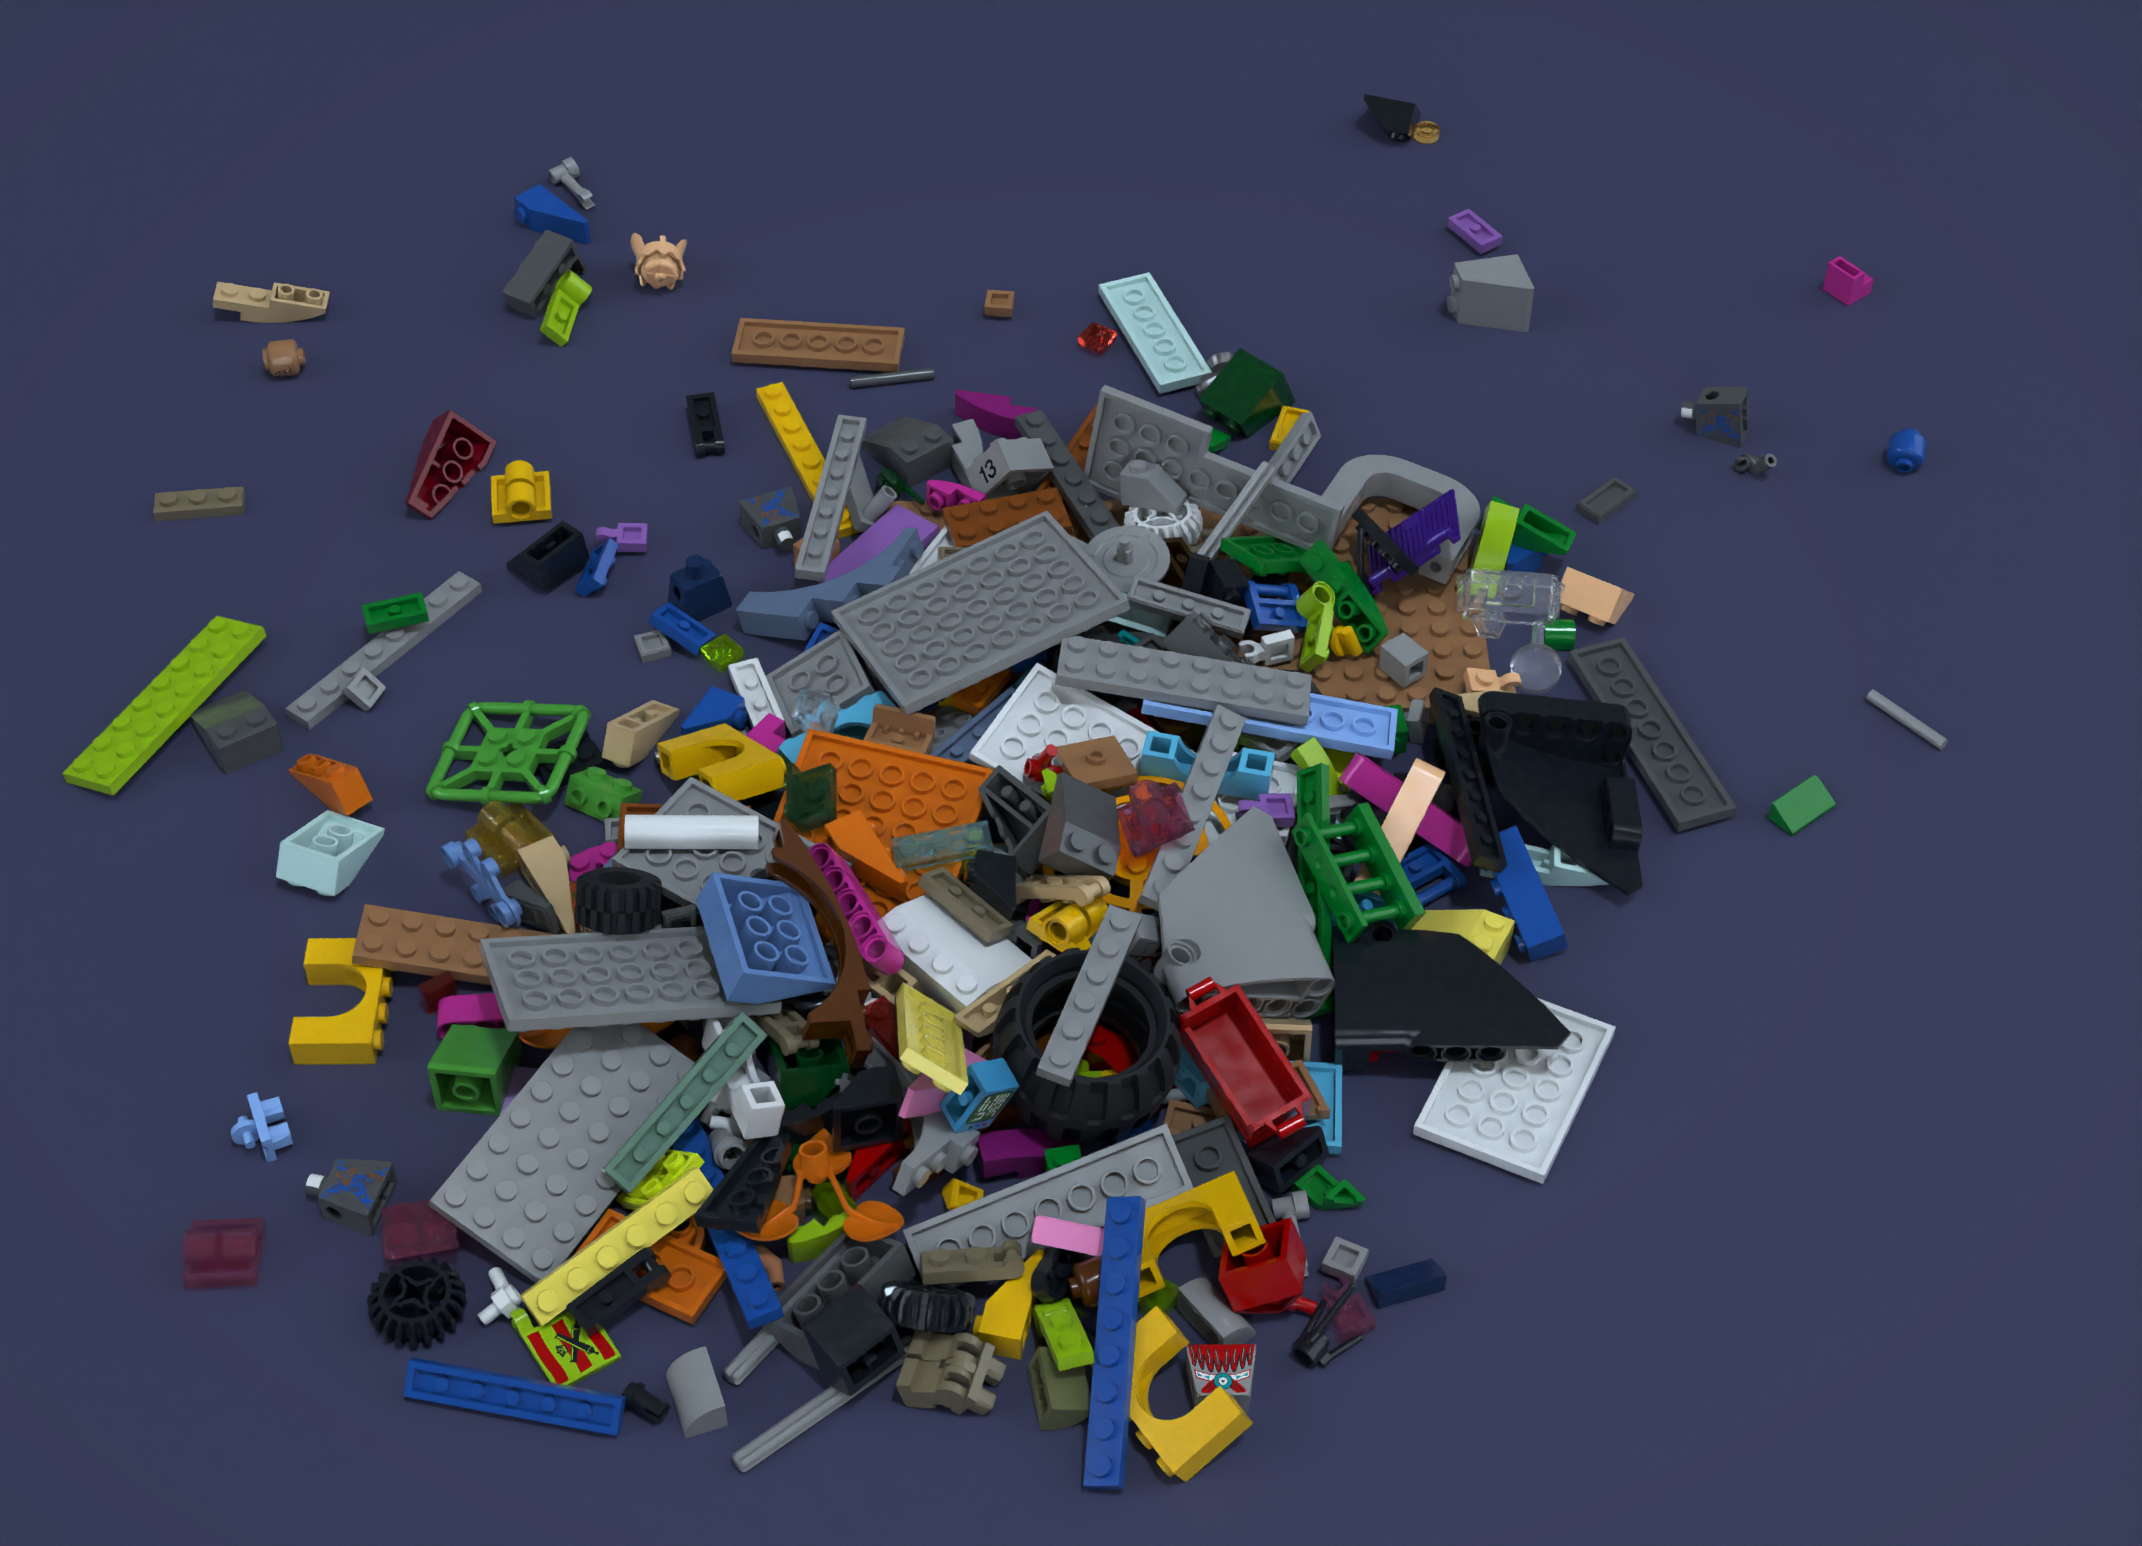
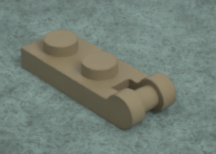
[749,999,819,1056]
[921,1240,1025,1285]

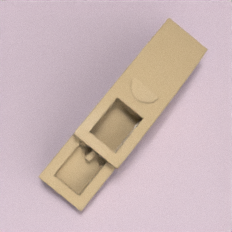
[213,281,330,323]

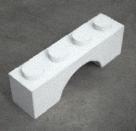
[702,1017,785,1139]

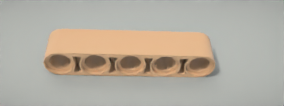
[1354,758,1446,895]

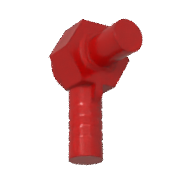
[1024,744,1064,783]

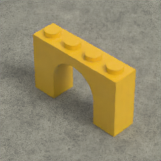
[657,723,786,801]
[288,938,396,1065]
[1138,1171,1266,1298]
[1090,1306,1253,1482]

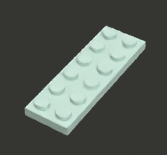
[1099,272,1212,394]

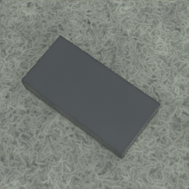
[1576,476,1637,525]

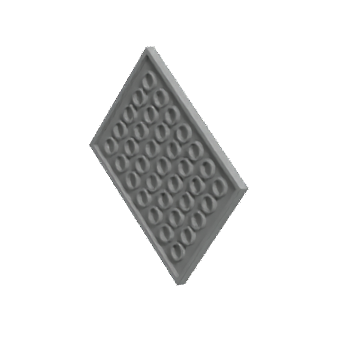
[831,511,1130,715]

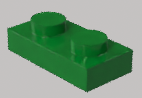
[362,592,429,634]

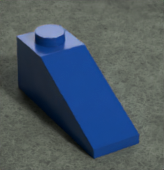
[514,184,591,245]

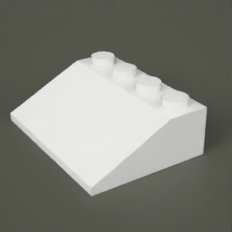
[882,894,1032,1014]

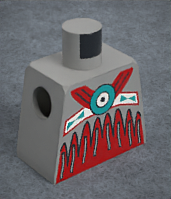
[1185,1344,1256,1414]

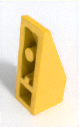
[973,1249,1045,1360]

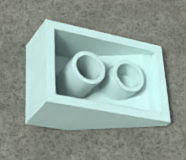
[276,810,385,896]

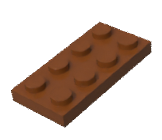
[942,487,1072,547]

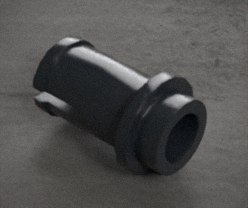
[622,1382,670,1425]

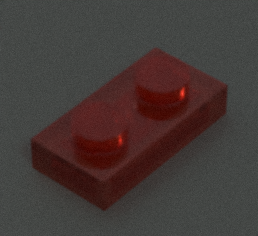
[865,995,901,1062]

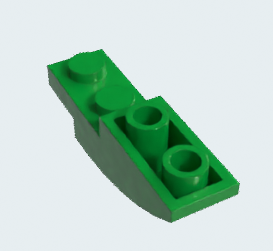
[1298,540,1389,654]

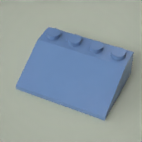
[696,872,836,1004]

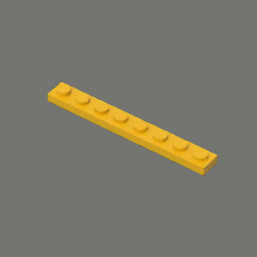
[756,382,860,539]

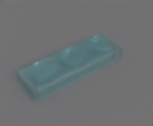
[891,820,994,871]

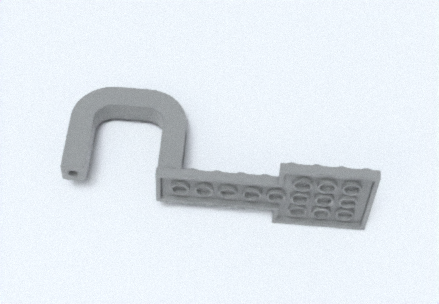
[1084,385,1480,584]

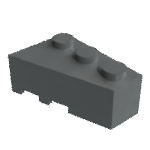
[502,229,588,318]
[978,765,1051,876]

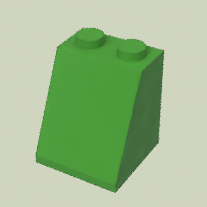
[427,1024,523,1116]

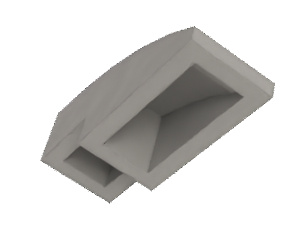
[951,419,983,488]

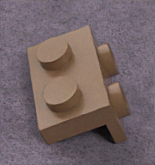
[863,704,936,754]

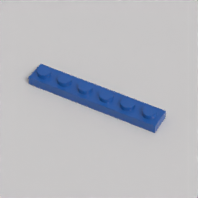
[403,1357,626,1436]

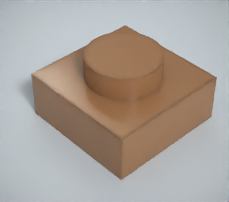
[984,289,1015,317]

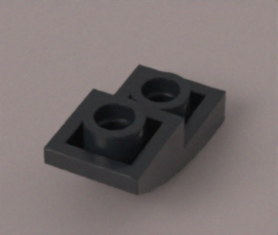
[779,1090,841,1145]

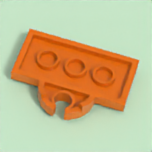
[574,1208,727,1325]

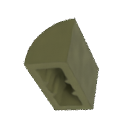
[1027,1347,1091,1430]

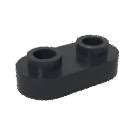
[1031,1246,1080,1303]

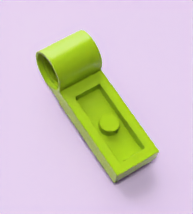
[540,270,592,347]
[1296,581,1335,673]
[1032,1298,1095,1371]

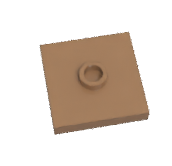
[1055,735,1138,790]

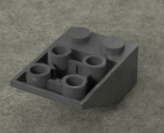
[1161,611,1255,666]

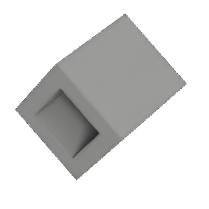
[1379,632,1429,688]

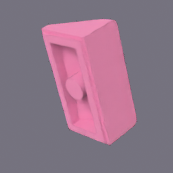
[1031,1215,1104,1256]

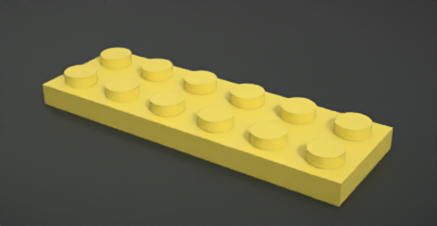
[896,982,968,1096]

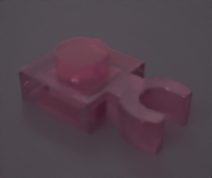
[1322,1275,1376,1341]

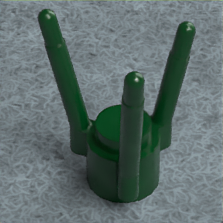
[876,468,925,517]

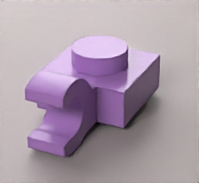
[596,523,648,552]
[1235,793,1296,827]

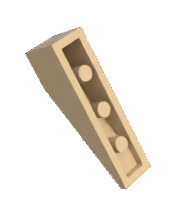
[517,835,577,934]
[953,949,1057,1038]

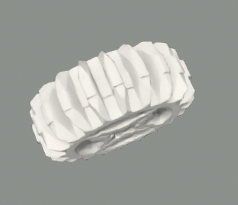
[1123,499,1203,549]

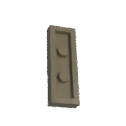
[153,486,246,521]
[917,867,1013,943]

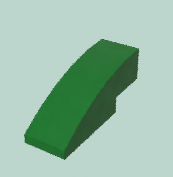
[1476,496,1577,555]

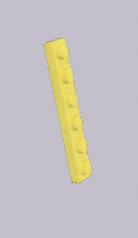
[519,1166,714,1326]

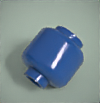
[1886,428,1927,473]

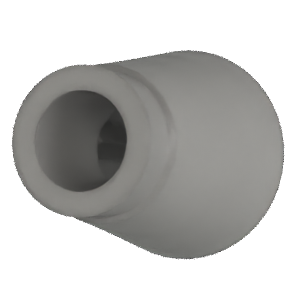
[709,1128,747,1170]

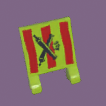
[510,1307,622,1386]

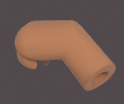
[755,1245,785,1292]

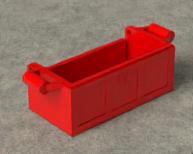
[1178,976,1313,1148]

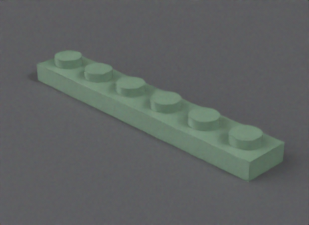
[601,1012,767,1193]

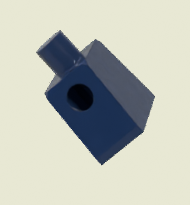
[668,555,732,622]

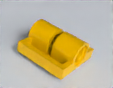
[491,460,552,524]
[1026,897,1108,952]

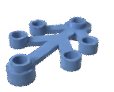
[439,838,523,928]

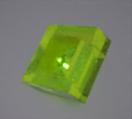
[701,633,744,672]
[810,1181,857,1219]
[1138,1278,1179,1314]

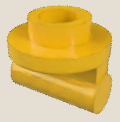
[1329,626,1363,656]

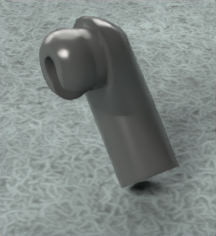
[1734,453,1777,475]

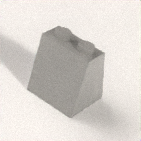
[1447,254,1535,332]

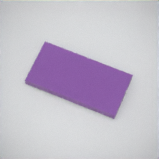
[817,504,940,583]

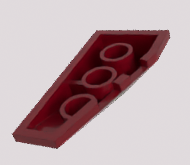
[405,410,497,520]

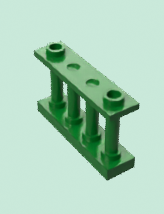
[1291,802,1426,943]

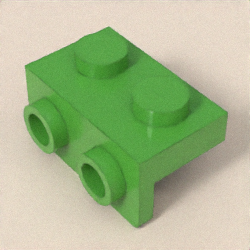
[564,767,643,822]

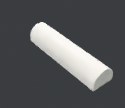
[624,814,759,849]

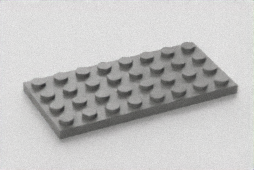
[479,926,782,1032]
[428,1023,695,1283]

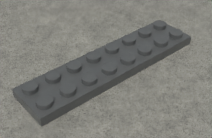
[1568,637,1737,831]

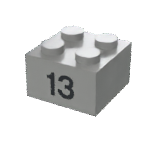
[965,437,1054,500]

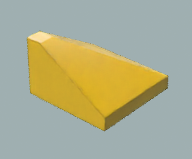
[942,1178,984,1210]

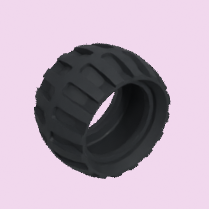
[992,948,1181,1145]

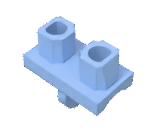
[231,1092,293,1163]

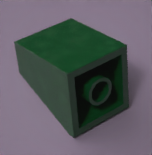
[1198,348,1296,439]

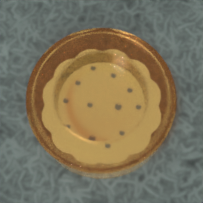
[1413,121,1440,144]

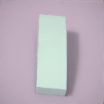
[1480,844,1609,886]

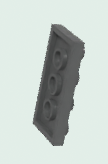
[1172,1115,1276,1264]

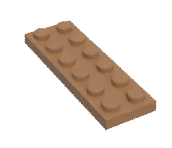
[731,318,905,372]
[352,904,557,985]

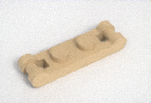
[1016,874,1111,907]

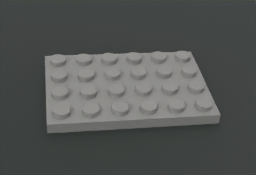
[612,777,853,916]

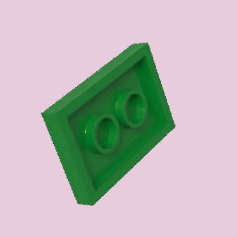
[1219,535,1308,577]

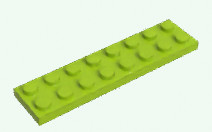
[62,616,267,796]

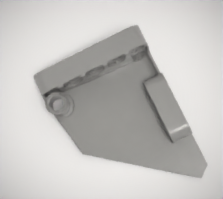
[1154,806,1335,1019]

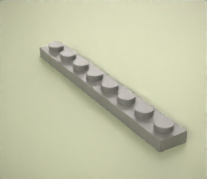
[795,414,867,582]
[285,571,482,730]
[1137,704,1246,912]

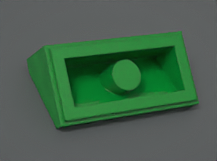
[1768,774,1836,836]

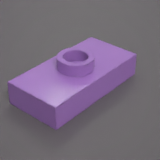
[1447,209,1503,254]

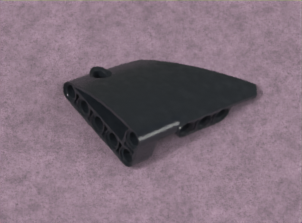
[1478,691,1643,896]
[1332,920,1571,1071]

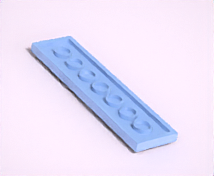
[1141,693,1398,760]

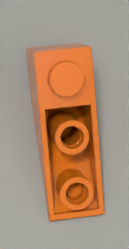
[288,754,373,816]
[825,810,908,902]

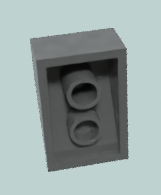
[861,416,954,488]
[189,689,284,775]
[1038,772,1121,880]

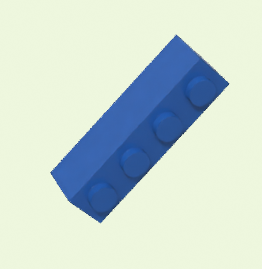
[1484,826,1568,962]

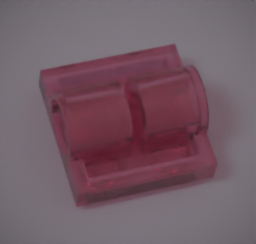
[1116,780,1195,858]
[382,1198,460,1261]
[182,1217,266,1288]

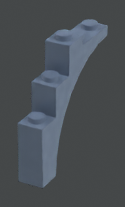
[735,527,924,641]

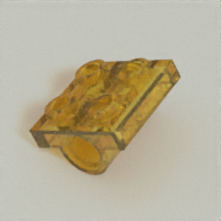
[465,800,556,876]

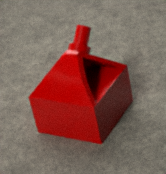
[1218,1217,1317,1316]

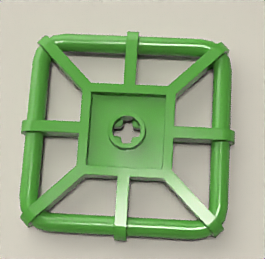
[426,700,591,806]

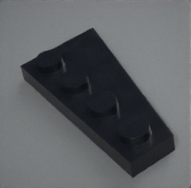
[694,1133,794,1234]

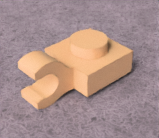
[1463,668,1522,693]

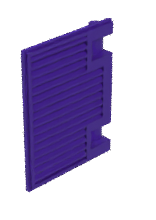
[1367,489,1461,595]

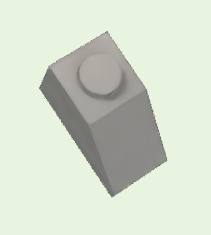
[1119,460,1188,514]

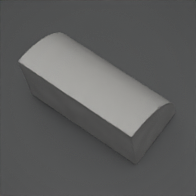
[1177,1278,1256,1345]
[666,1346,728,1439]

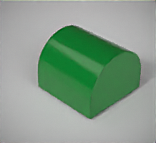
[1540,619,1576,650]

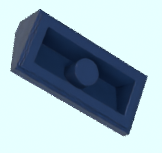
[1365,1258,1447,1309]

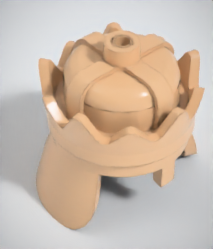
[630,233,687,290]

